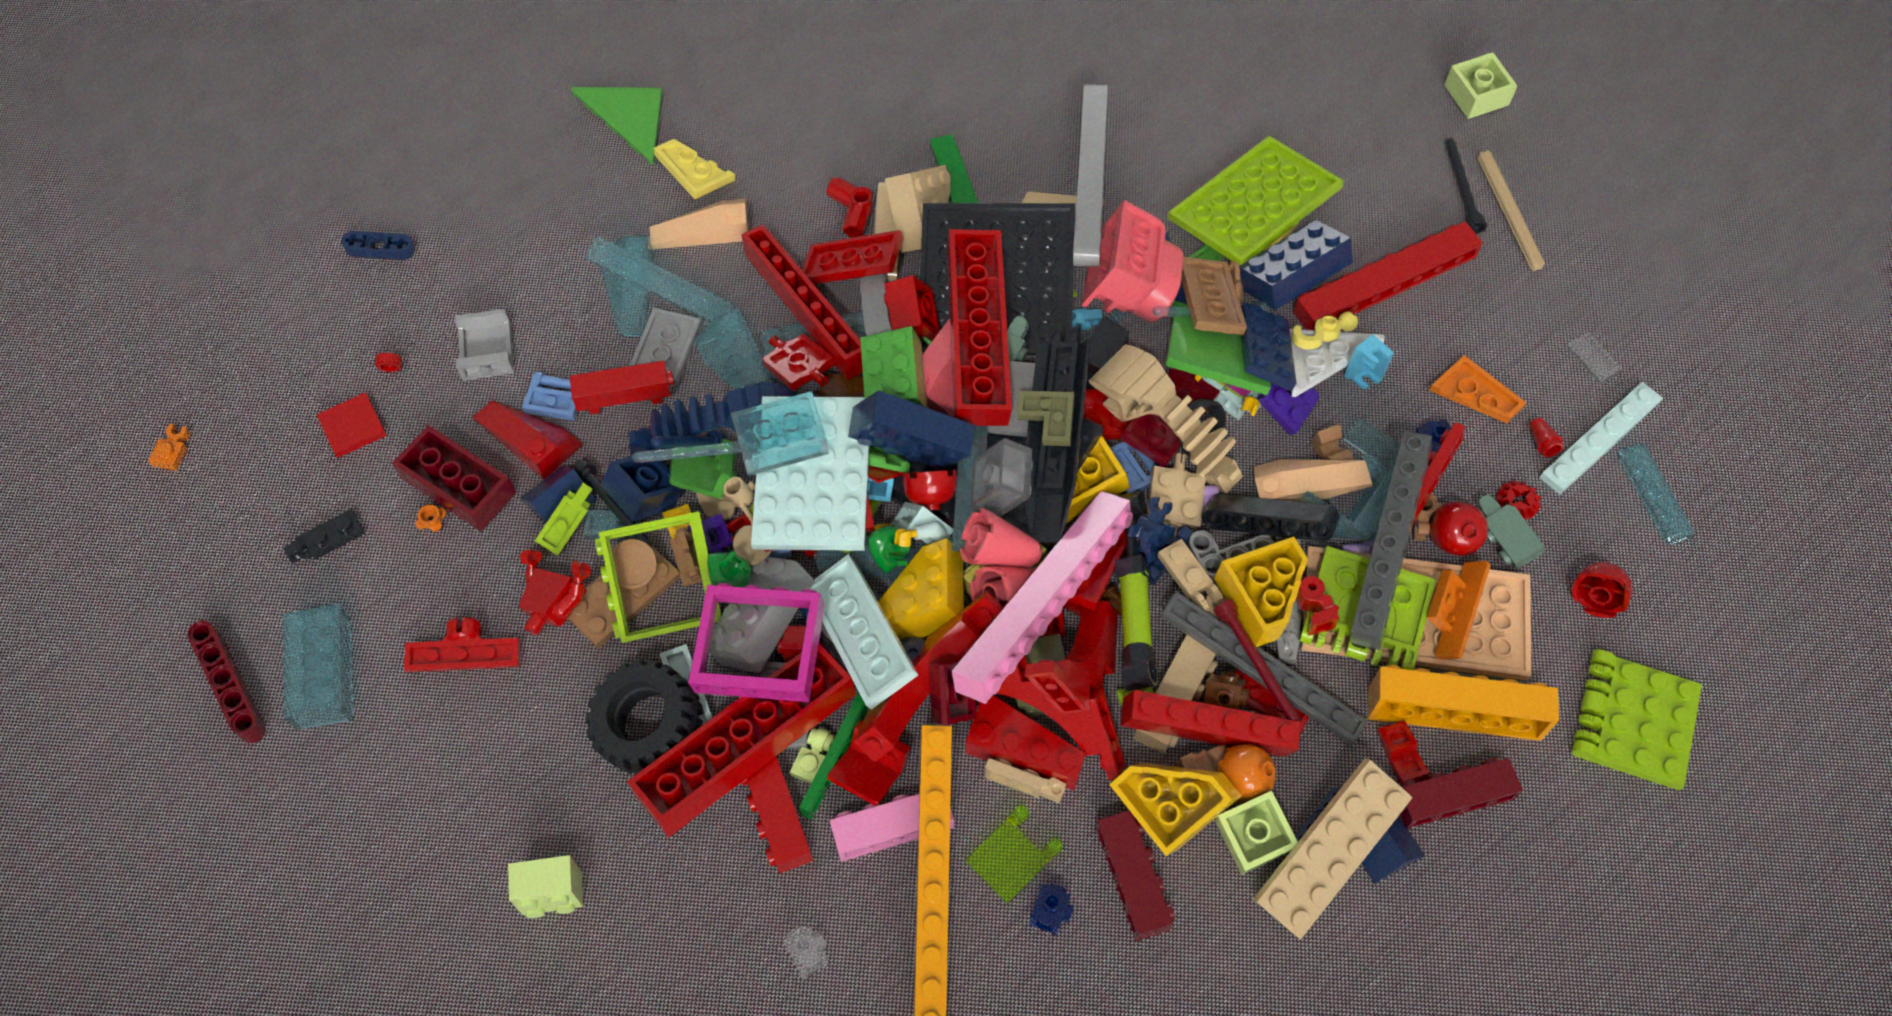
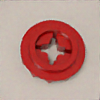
[1496,480,1541,520]

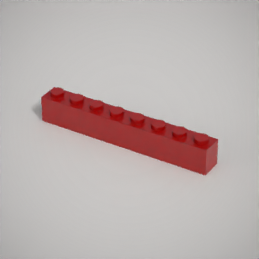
[1293,221,1483,330]
[741,224,863,380]

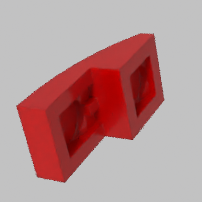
[1378,721,1430,784]

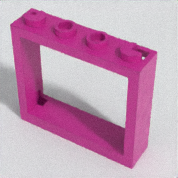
[688,583,825,702]

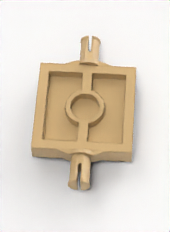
[1147,453,1206,539]

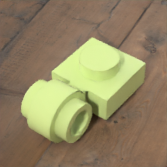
[790,727,835,784]

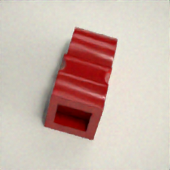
[1296,576,1339,636]

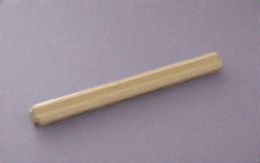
[1478,150,1545,271]

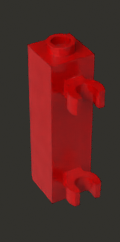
[570,361,674,415]

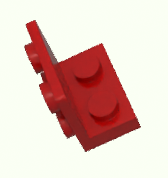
[827,721,911,806]

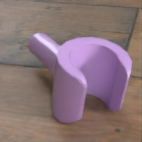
[1201,485,1219,522]

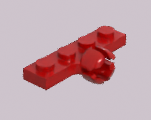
[404,617,521,673]

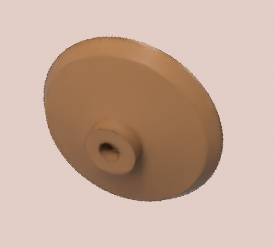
[612,539,656,589]

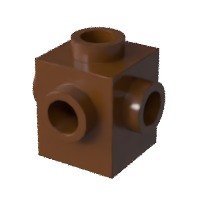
[1204,672,1249,710]

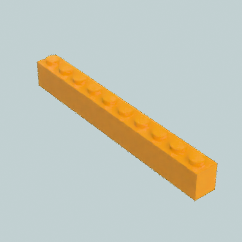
[913,725,952,1016]

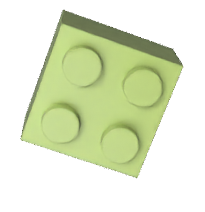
[1444,52,1517,119]
[1215,791,1298,875]
[508,855,583,918]

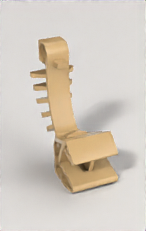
[1089,344,1243,494]

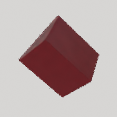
[929,660,976,725]

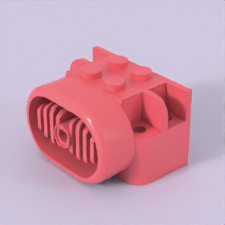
[1082,200,1184,322]

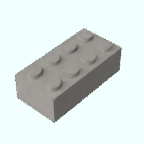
[709,557,815,673]

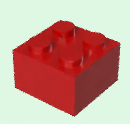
[884,275,940,343]

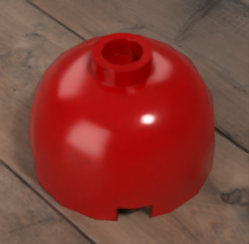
[902,470,957,510]
[1430,501,1489,556]
[1571,562,1633,618]

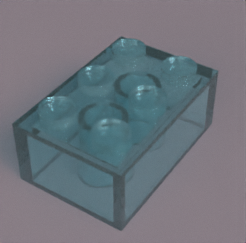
[731,391,829,476]

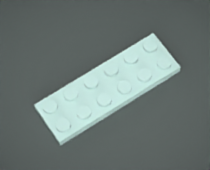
[810,554,918,710]

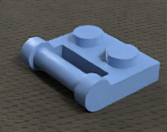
[522,371,577,421]
[1110,442,1158,494]

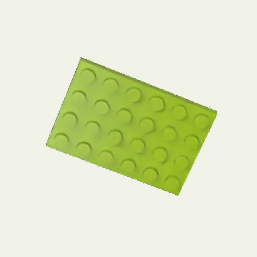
[1168,136,1343,265]

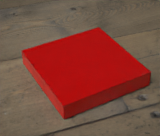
[316,392,387,458]

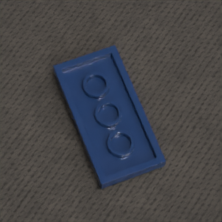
[1241,302,1297,391]

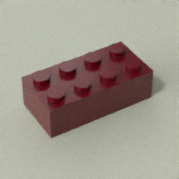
[392,425,516,532]

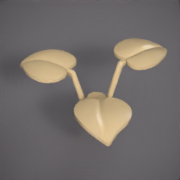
[696,477,772,566]

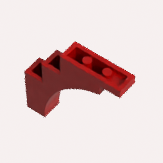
[854,591,1004,762]
[1025,600,1118,714]
[997,655,1127,780]

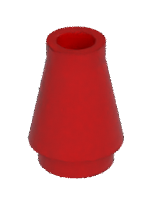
[1529,418,1564,457]

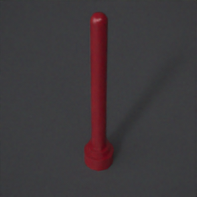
[1213,598,1299,721]

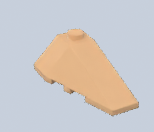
[650,199,749,250]

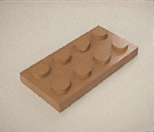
[1181,257,1247,335]
[567,546,681,649]

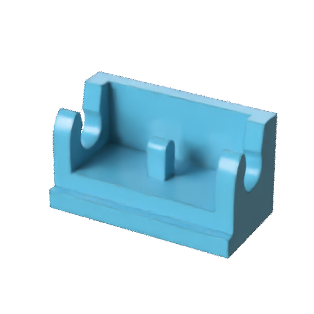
[1344,334,1394,390]

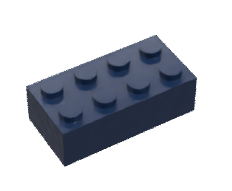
[1239,220,1353,310]
[848,390,975,471]

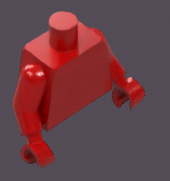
[519,550,591,636]

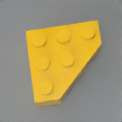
[1214,537,1308,647]
[878,538,964,640]
[1109,763,1241,856]

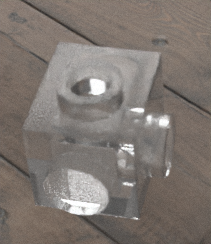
[783,926,829,980]

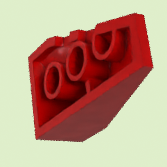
[473,400,583,480]

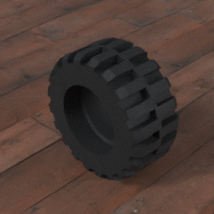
[585,659,703,775]

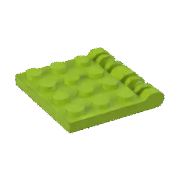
[1299,546,1436,670]
[1572,649,1702,791]

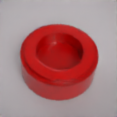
[375,353,402,372]

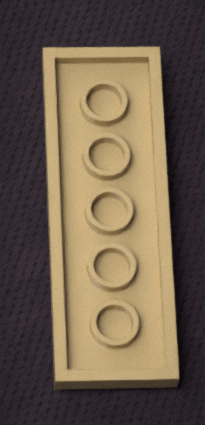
[1253,758,1413,940]

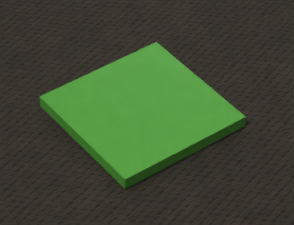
[1165,301,1271,395]

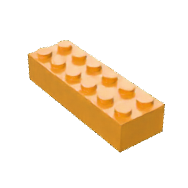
[1367,665,1559,741]

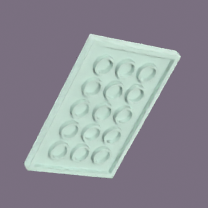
[751,396,869,551]

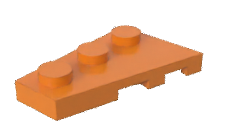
[1429,355,1526,424]

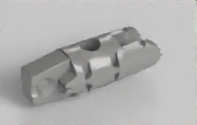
[1275,600,1301,663]

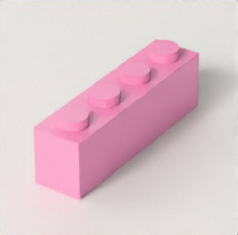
[829,794,954,862]

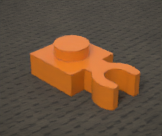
[148,424,190,470]

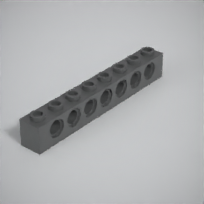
[1351,431,1432,650]

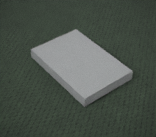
[629,307,702,385]
[987,361,1035,437]

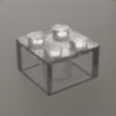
[970,438,1033,517]

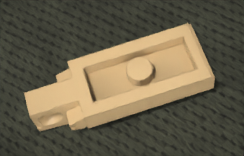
[985,758,1066,803]

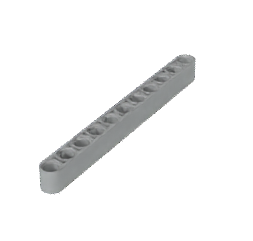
[1073,84,1108,267]

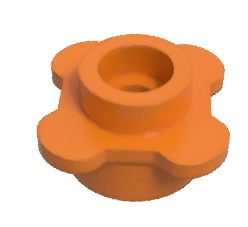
[415,505,447,532]

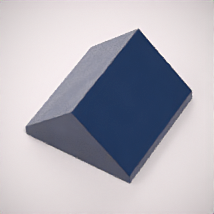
[520,465,597,524]
[1361,816,1425,885]

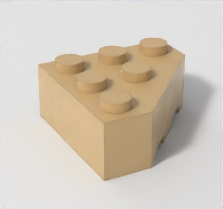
[885,165,951,253]

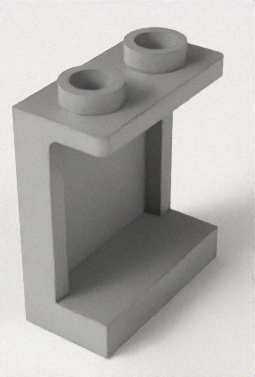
[454,309,514,381]

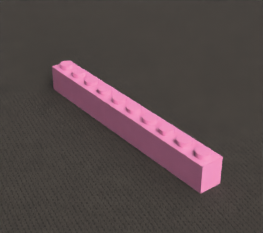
[952,491,1133,704]

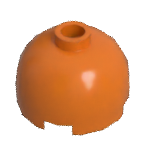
[1218,744,1276,804]

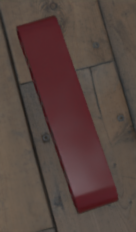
[187,620,266,744]

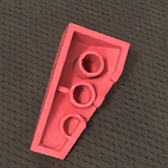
[922,318,954,417]

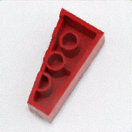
[965,695,1086,791]

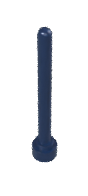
[651,430,728,451]

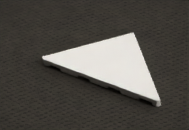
[1290,329,1385,397]

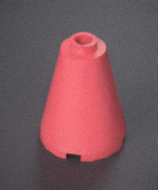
[960,508,1042,567]
[970,565,1038,608]

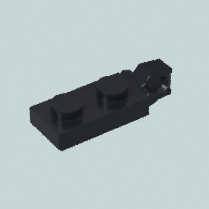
[283,509,364,563]

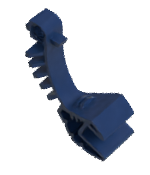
[629,382,798,459]

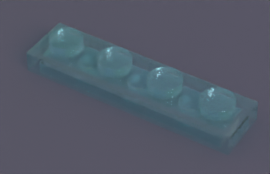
[1617,443,1695,545]

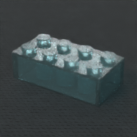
[283,604,353,730]

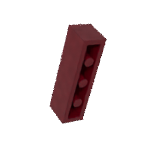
[1399,757,1523,829]
[1096,810,1175,942]

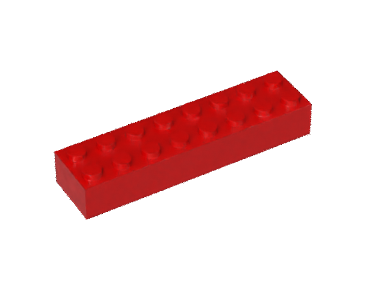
[947,229,1012,426]
[627,643,856,838]

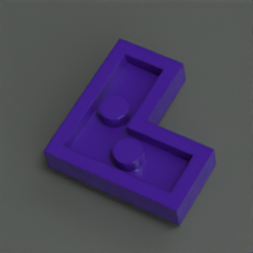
[1257,383,1321,435]

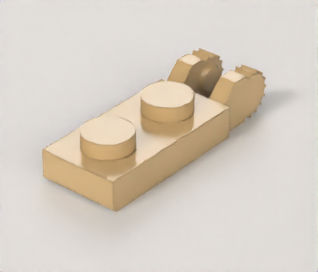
[1158,539,1224,612]

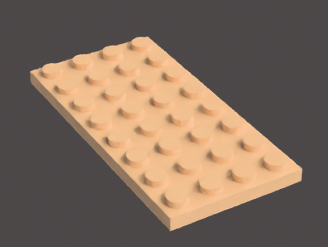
[1301,546,1531,681]

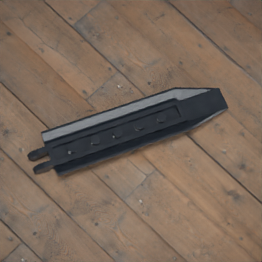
[1021,327,1091,543]

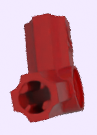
[826,177,873,238]

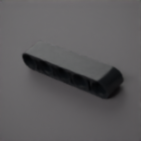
[1201,494,1340,542]

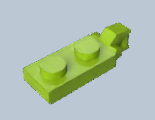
[535,483,592,556]

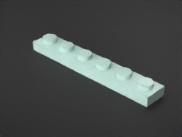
[1540,382,1663,495]

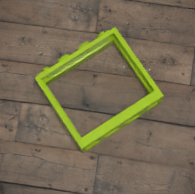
[595,511,721,643]

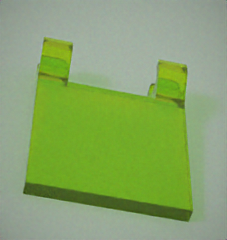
[965,805,1063,904]

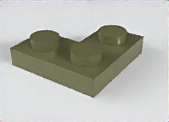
[1017,391,1075,446]

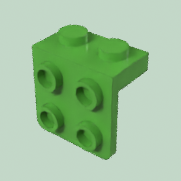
[669,439,736,499]

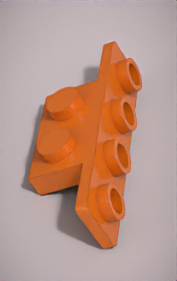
[1427,561,1491,659]

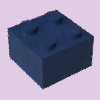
[600,451,683,522]

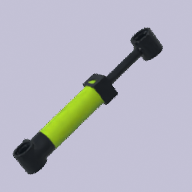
[1115,491,1158,692]

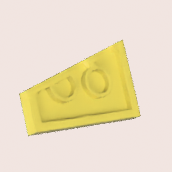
[654,139,735,199]

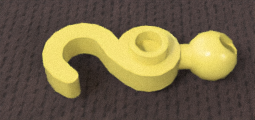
[1291,312,1358,349]

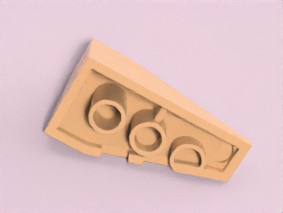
[1254,459,1373,503]

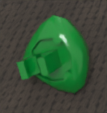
[868,526,913,573]
[707,550,751,588]

